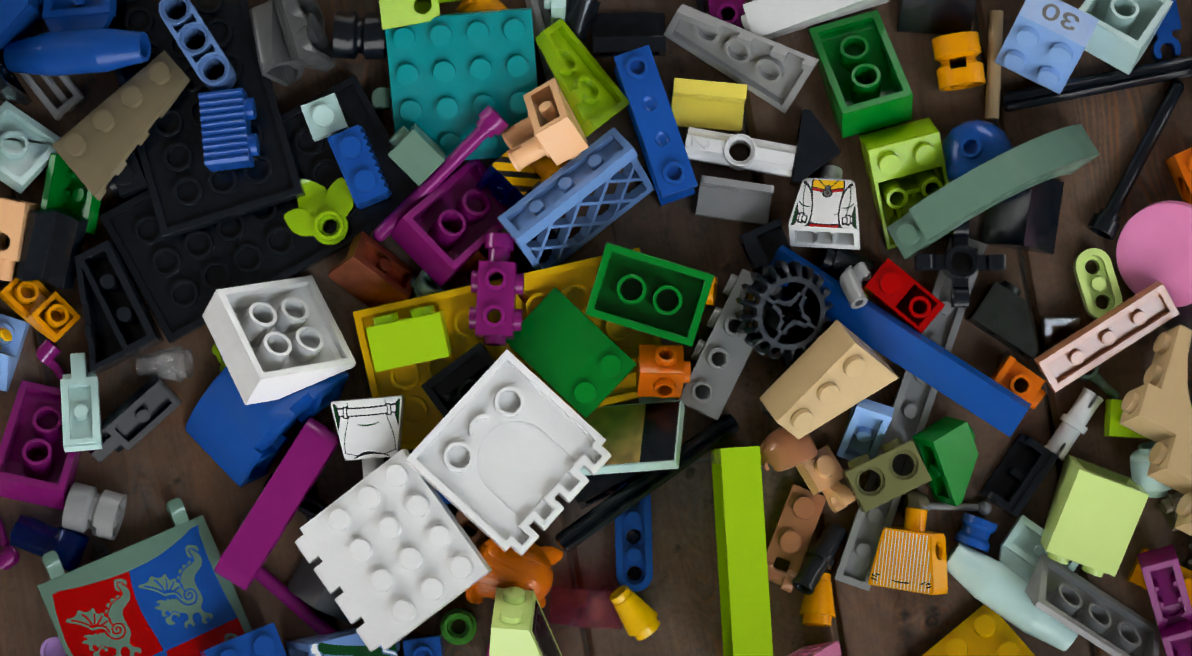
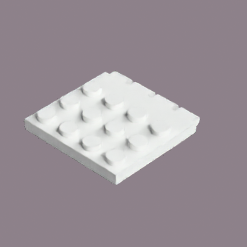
[405,349,612,556]
[294,449,492,652]

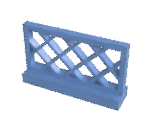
[498,127,655,271]

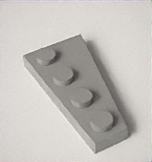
[664,4,819,113]

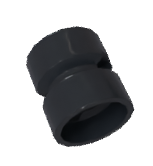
[333,11,387,60]

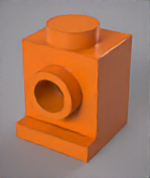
[991,356,1046,410]

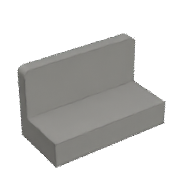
[695,175,774,225]

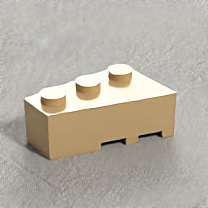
[759,319,898,439]

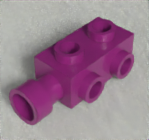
[469,233,524,346]

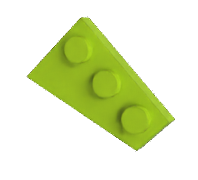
[535,19,629,138]

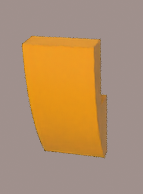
[0,277,81,343]

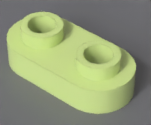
[1073,248,1123,319]

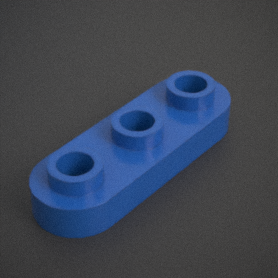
[615,481,653,592]

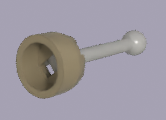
[902,491,992,519]

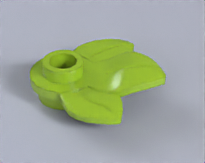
[284,177,354,245]

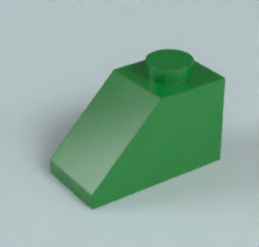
[912,416,979,506]

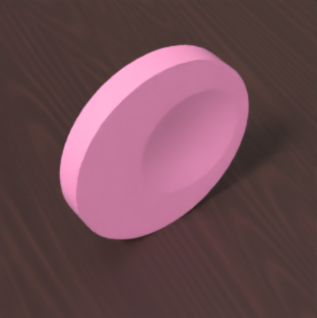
[1116,200,1192,307]

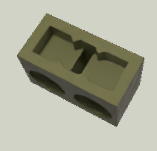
[842,437,932,513]

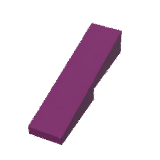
[1137,544,1192,656]

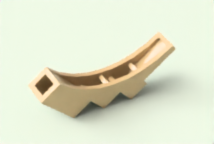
[1119,324,1192,536]

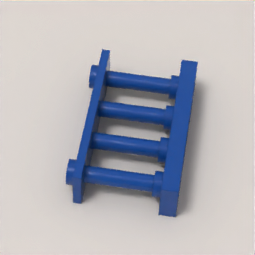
[613,45,698,206]

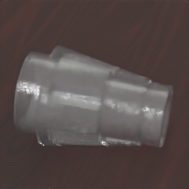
[136,345,194,382]

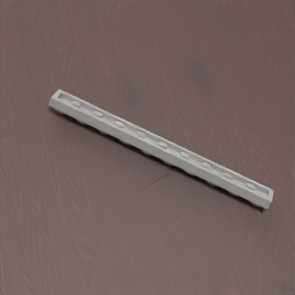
[833,235,988,591]

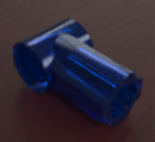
[9,515,90,571]

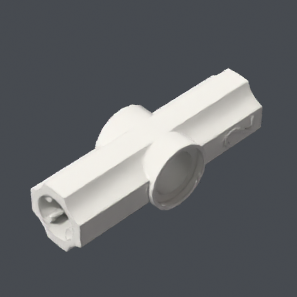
[685,127,797,178]

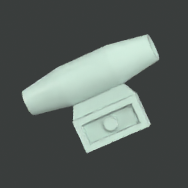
[947,515,1079,651]

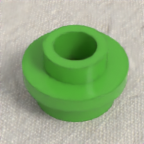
[440,608,477,645]

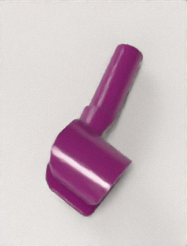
[36,339,66,380]
[0,517,20,570]

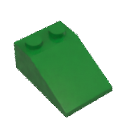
[808,10,913,139]
[506,287,637,418]

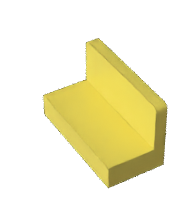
[671,78,747,132]

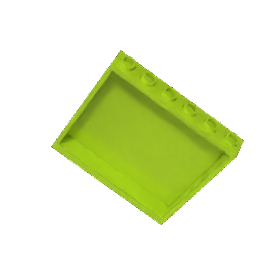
[710,446,773,656]

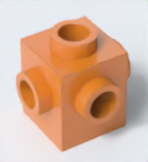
[636,344,691,398]

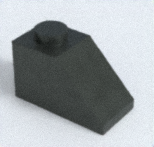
[967,280,1038,360]

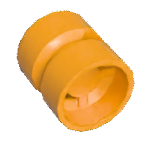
[931,31,986,91]

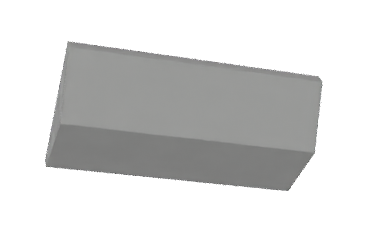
[1025,552,1160,656]

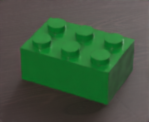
[585,242,714,347]

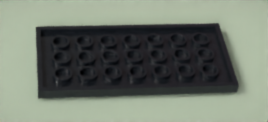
[108,0,306,239]
[100,75,417,344]

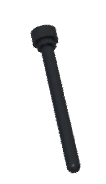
[1087,80,1184,240]

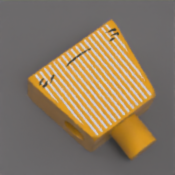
[868,507,948,595]

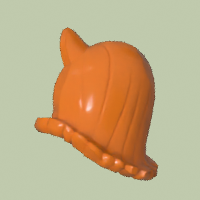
[465,537,564,608]

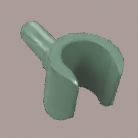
[371,87,391,110]
[1079,366,1120,399]

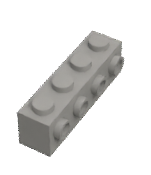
[678,269,782,421]

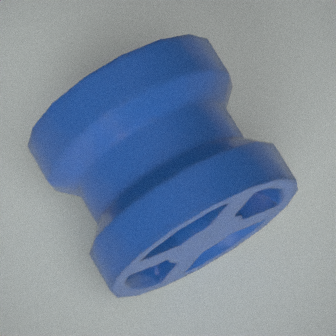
[953,512,998,553]

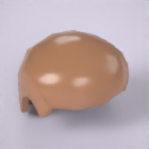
[760,427,818,472]

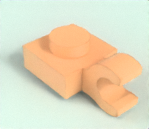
[796,445,856,513]

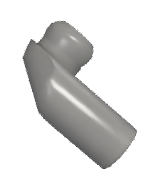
[840,262,872,309]

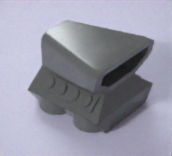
[249,0,336,87]

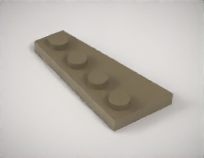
[52,50,190,201]

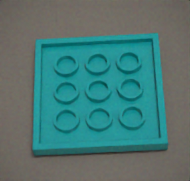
[385,7,538,160]

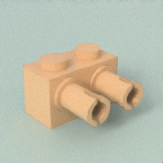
[502,77,589,172]

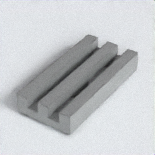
[19,73,86,121]

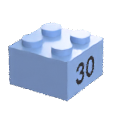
[994,0,1099,94]

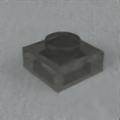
[1039,314,1080,354]

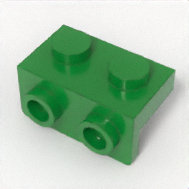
[39,153,101,235]

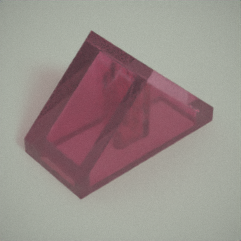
[549,586,623,629]

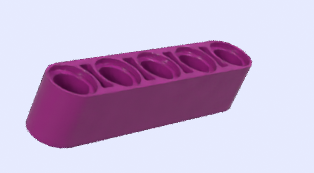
[214,417,340,591]

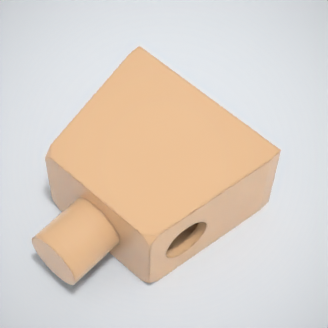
[0,197,40,282]

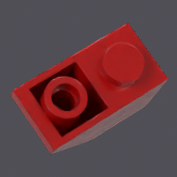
[862,258,945,334]

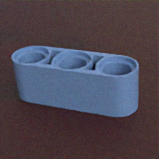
[159,0,236,91]

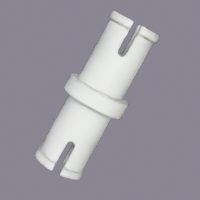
[1044,387,1104,461]

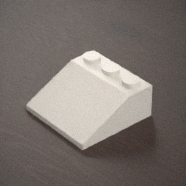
[202,275,356,405]

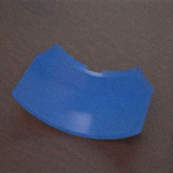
[185,366,349,487]

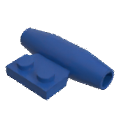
[3,0,151,76]

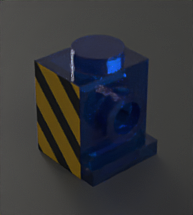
[476,149,542,208]

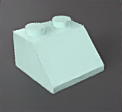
[1079,0,1173,75]

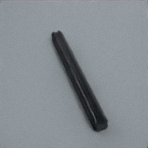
[1002,55,1192,112]
[555,414,739,552]

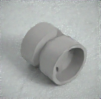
[62,482,127,540]

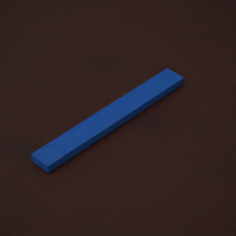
[769,245,1032,437]

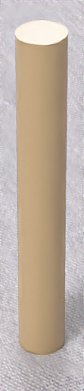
[985,10,1004,120]

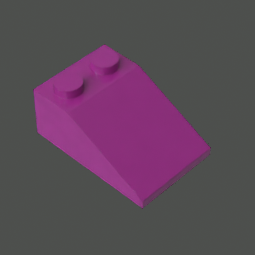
[390,159,518,288]
[0,380,81,510]

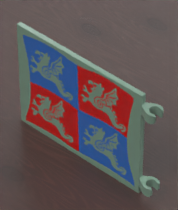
[37,498,252,656]

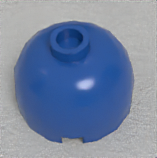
[942,119,1014,182]

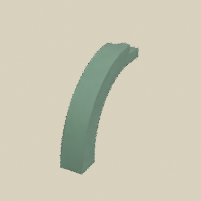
[887,124,1100,259]

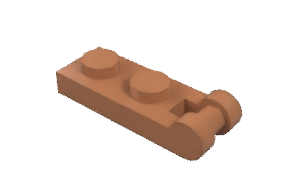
[767,484,826,593]

